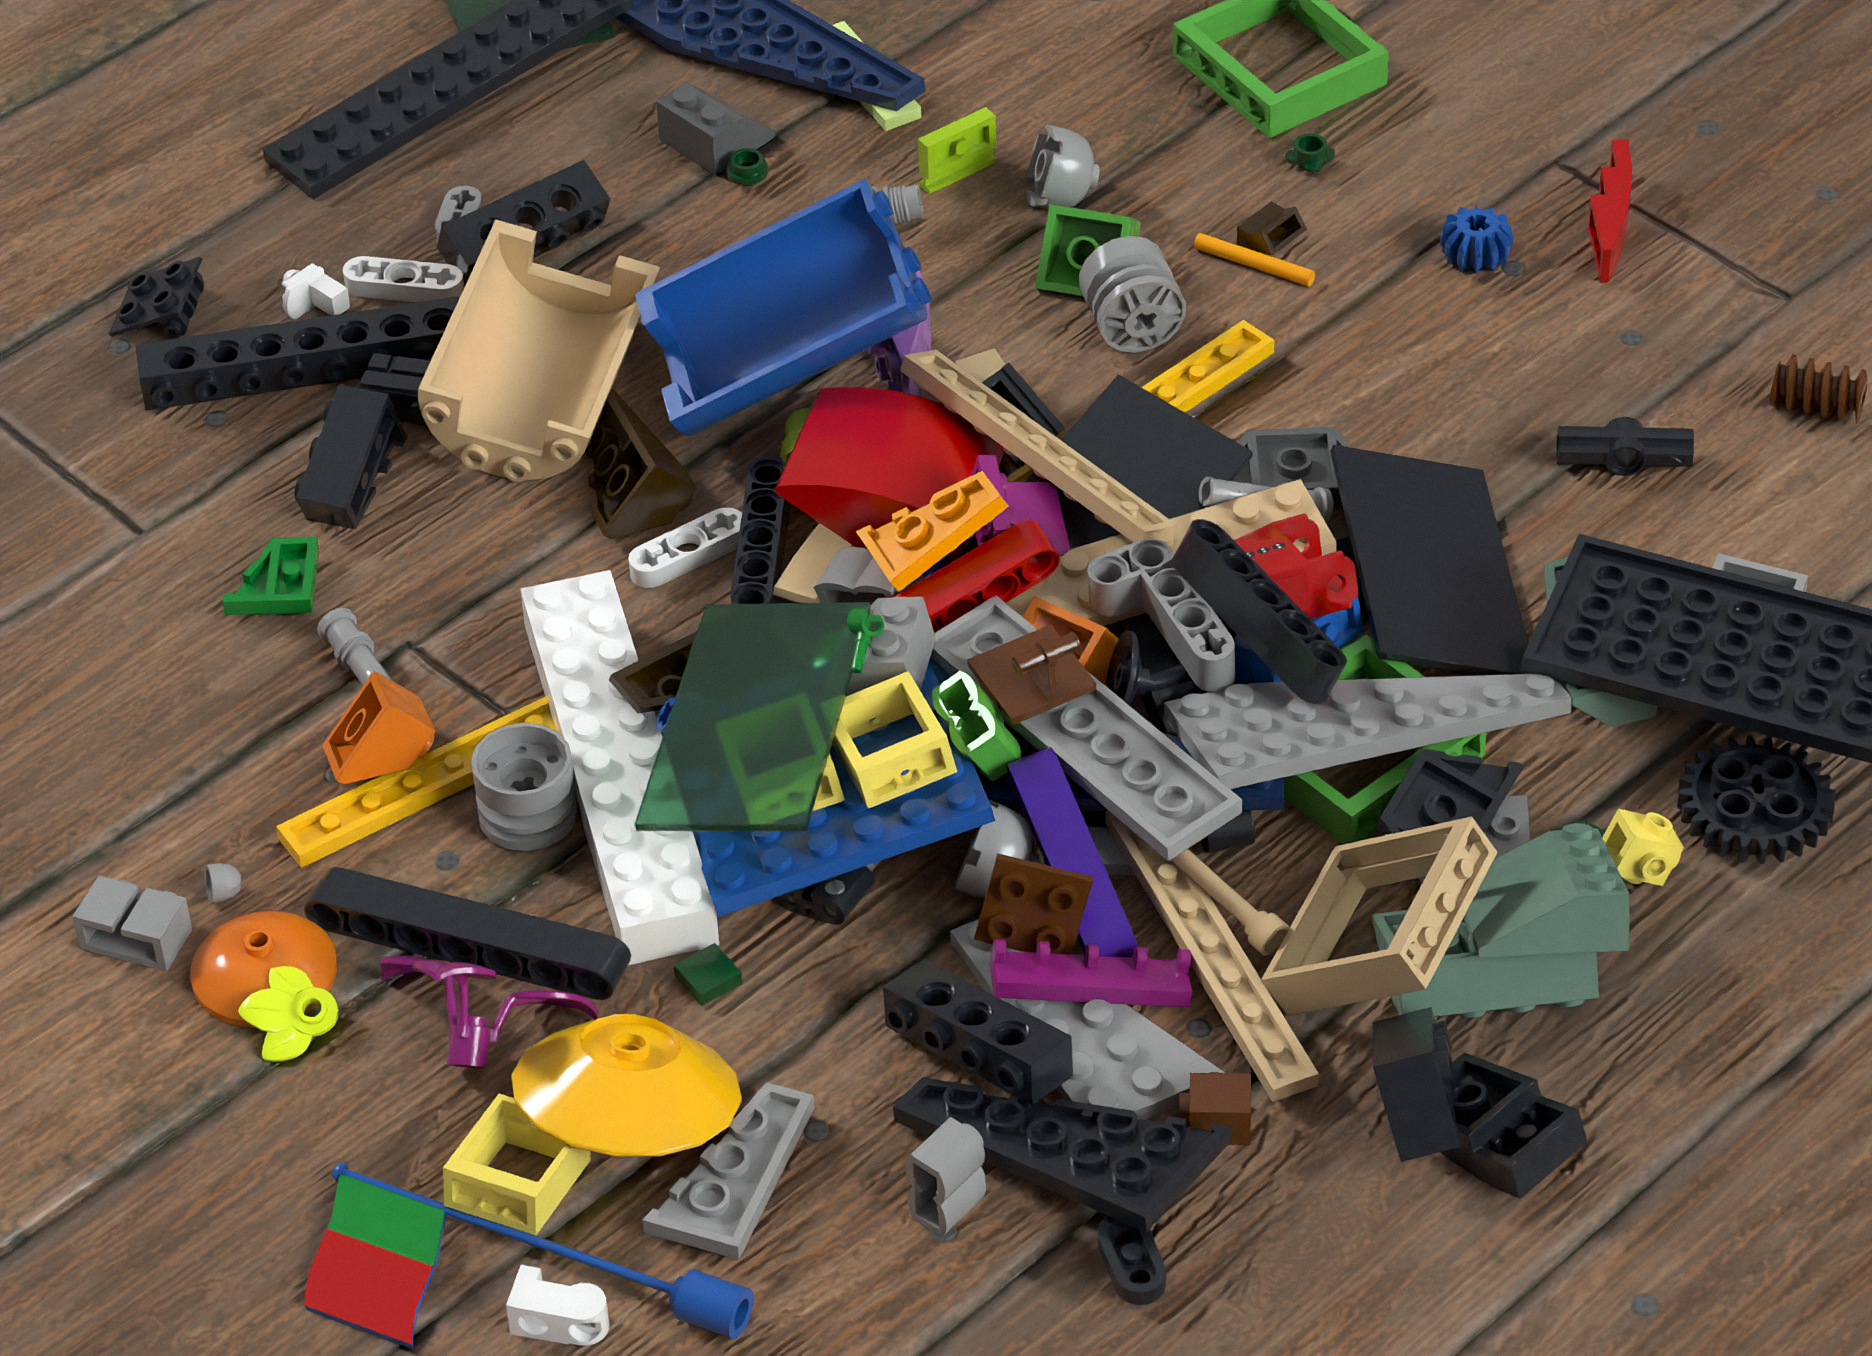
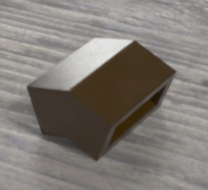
[1237,201,1307,256]

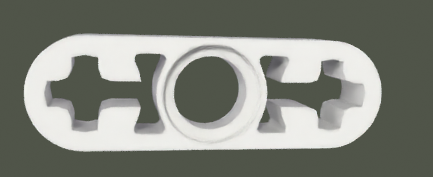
[343,256,464,303]
[628,508,742,588]

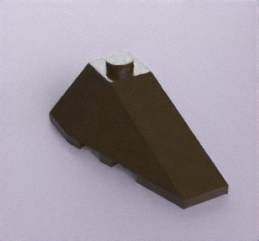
[586,389,697,539]
[609,604,808,714]

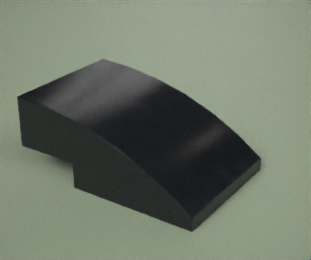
[1440,1053,1588,1199]

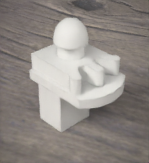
[282,263,350,320]

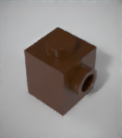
[1179,1072,1251,1145]

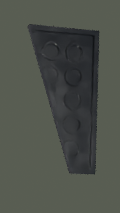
[893,1077,1232,1232]

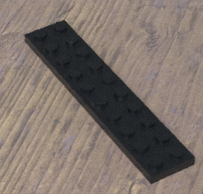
[262,0,634,199]

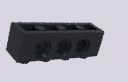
[437,160,611,286]
[883,959,1073,1105]

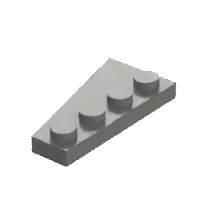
[642,1083,814,1259]

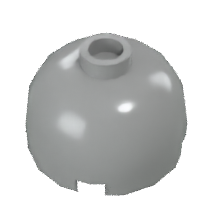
[1026,124,1099,210]
[954,800,1040,899]

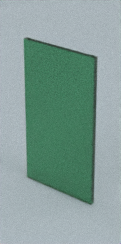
[634,602,871,831]

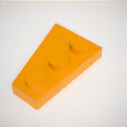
[856,471,1009,592]

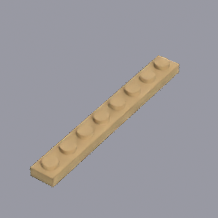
[900,350,1177,544]
[1105,811,1319,1102]

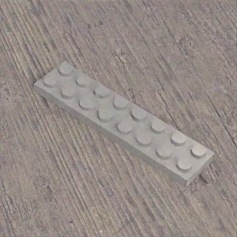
[930,595,1242,861]

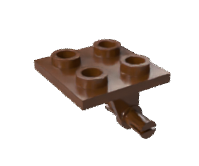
[967,624,1096,725]
[974,853,1093,955]

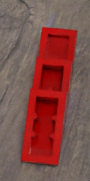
[1588,139,1632,283]

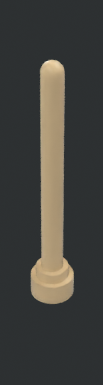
[1171,849,1290,956]

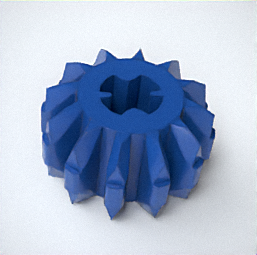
[1440,205,1513,274]

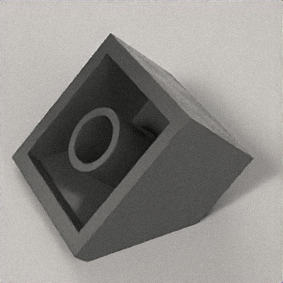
[656,83,775,176]

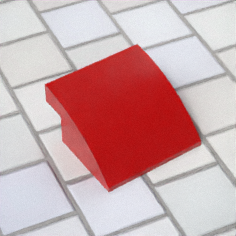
[774,387,1004,560]

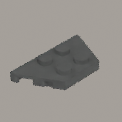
[1232,427,1349,501]

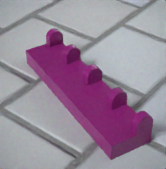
[989,939,1192,1007]

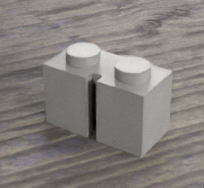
[72,876,192,972]

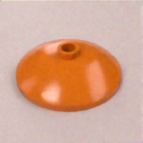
[190,911,338,1028]

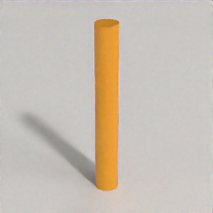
[1194,233,1316,287]

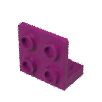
[970,455,1070,557]

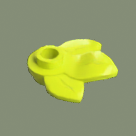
[238,966,339,1062]

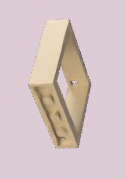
[1261,817,1497,1016]

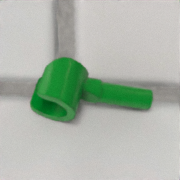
[847,608,885,673]

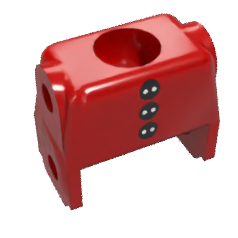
[1234,513,1358,618]

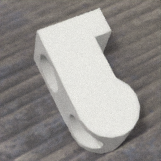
[506,1265,609,1345]

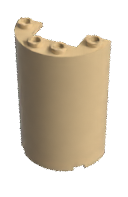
[418,220,660,482]

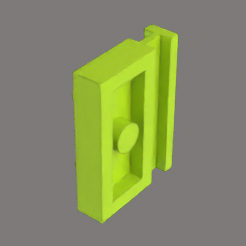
[918,107,997,194]

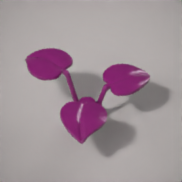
[380,956,598,1069]

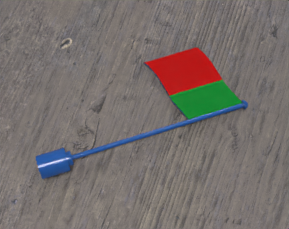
[305,1163,754,1349]

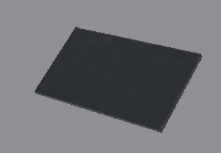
[956,374,1253,628]
[1330,445,1535,675]

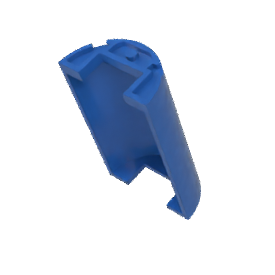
[635,178,932,436]

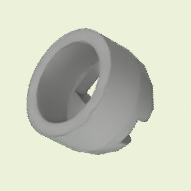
[205,863,241,903]

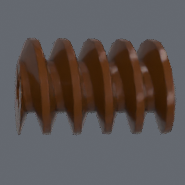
[1770,354,1868,423]

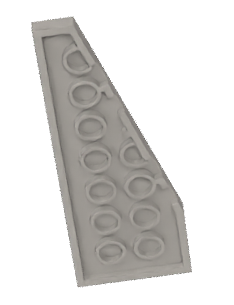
[1164,674,1572,789]

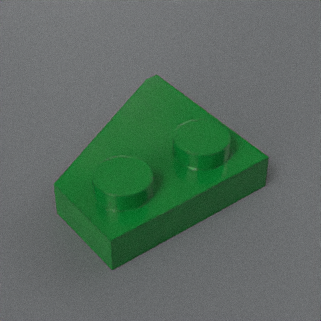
[222,537,320,615]

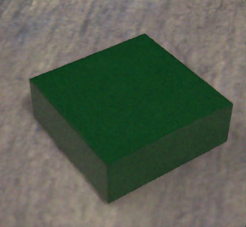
[674,943,743,1006]

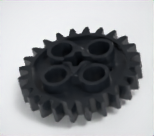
[1677,735,1836,864]

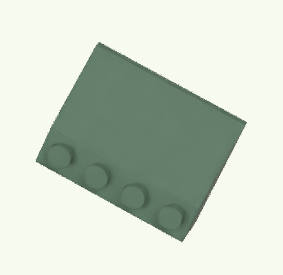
[1464,823,1629,958]
[1372,910,1599,1020]

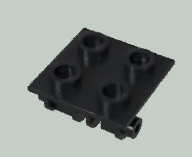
[109,257,205,339]

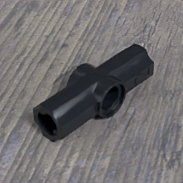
[1556,417,1694,476]

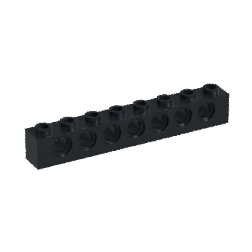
[135,296,460,411]

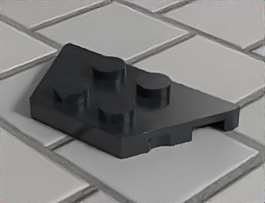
[1375,749,1524,887]

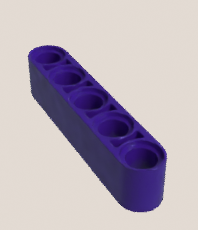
[1006,747,1138,958]

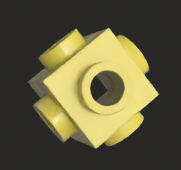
[1602,809,1684,886]

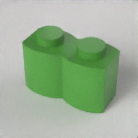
[932,671,1021,782]

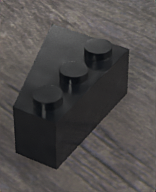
[294,384,408,529]
[1373,1007,1461,1162]

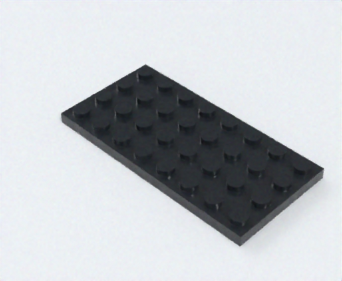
[1522,534,1872,763]

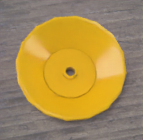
[511,1014,742,1157]

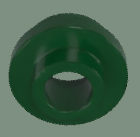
[727,148,768,186]

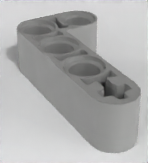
[1087,538,1236,692]

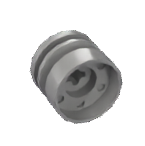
[1079,236,1186,353]
[471,723,578,851]

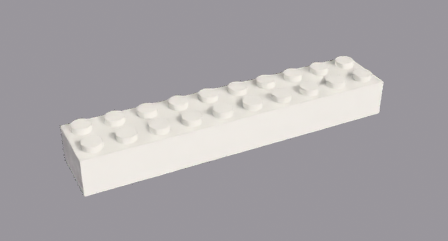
[520,570,719,965]

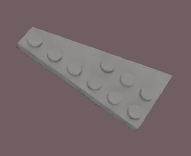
[950,919,1225,1120]

